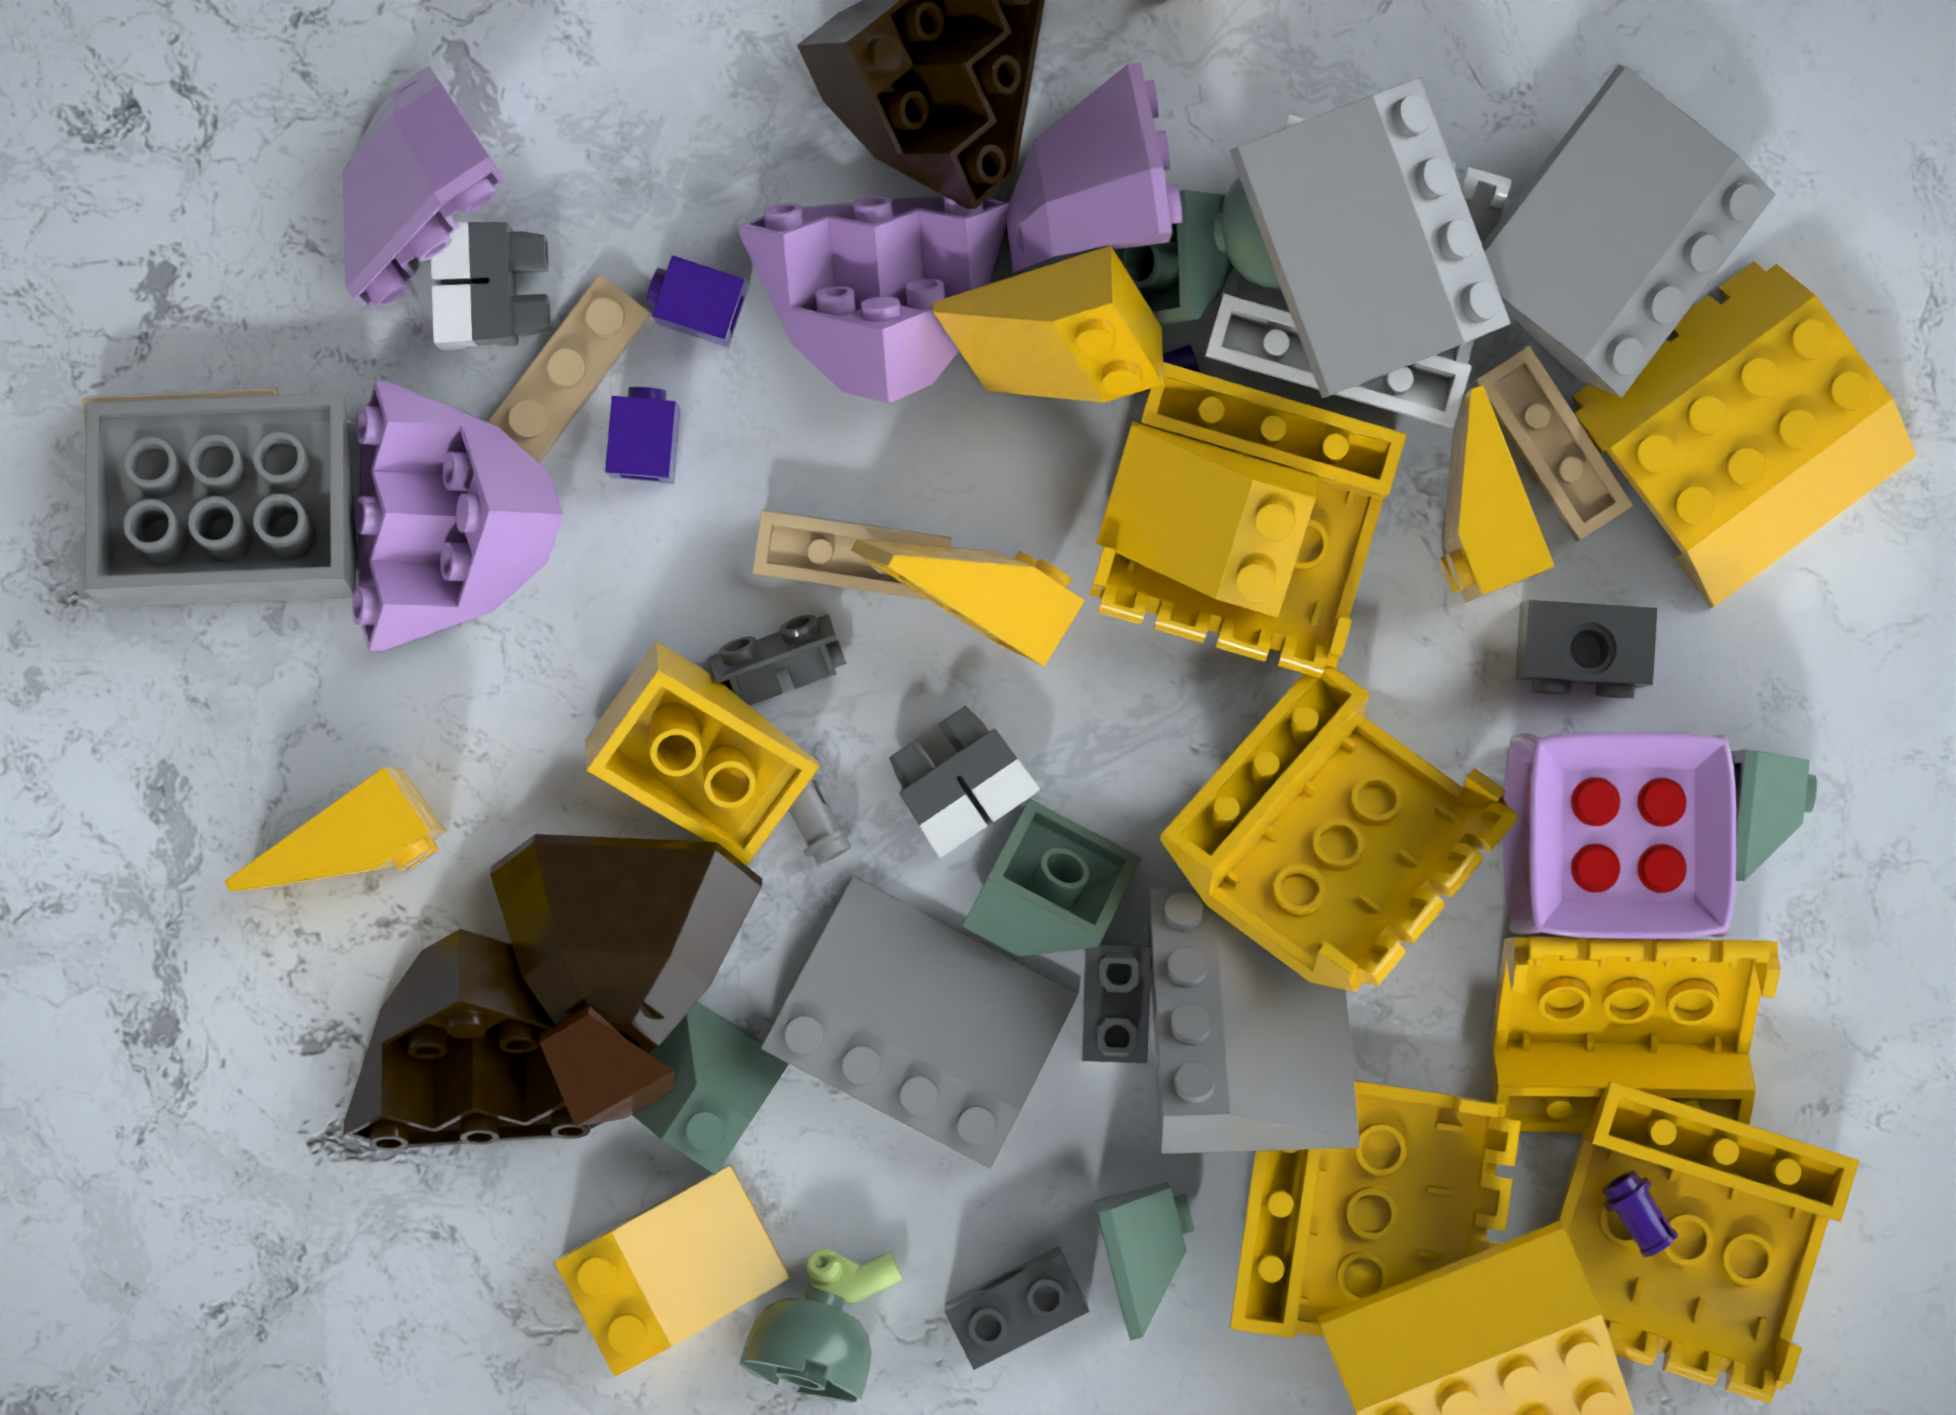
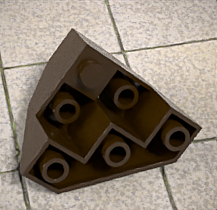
[797,0,1045,209]
[490,834,762,1053]
[343,929,604,1151]

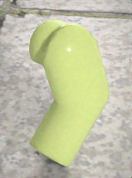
[806,1248,904,1304]

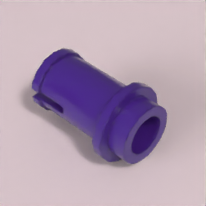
[1602,1170,1678,1257]

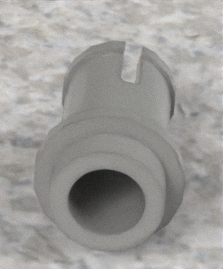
[789,779,851,865]

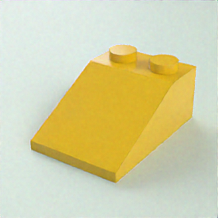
[933,245,1164,403]
[1439,385,1555,603]
[1096,421,1318,618]
[851,539,1085,667]
[585,641,820,865]
[224,767,447,892]
[554,1164,790,1377]

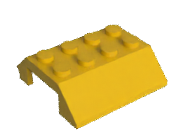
[1572,261,1916,608]
[1089,362,1407,679]
[1160,665,1518,992]
[1491,937,1781,1133]
[1229,1080,1521,1339]
[1554,1081,1860,1404]
[1317,1220,1634,1415]

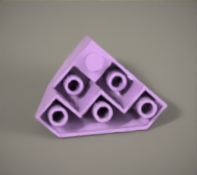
[1006,63,1182,277]
[342,66,505,309]
[739,195,1009,403]
[352,380,564,652]

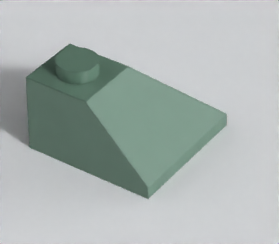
[1114,190,1234,325]
[1731,750,1817,881]
[962,798,1141,956]
[632,1001,789,1175]
[1094,1182,1194,1341]

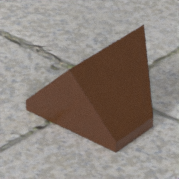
[539,1006,675,1127]

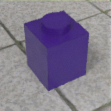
[646,255,749,348]
[605,387,680,484]

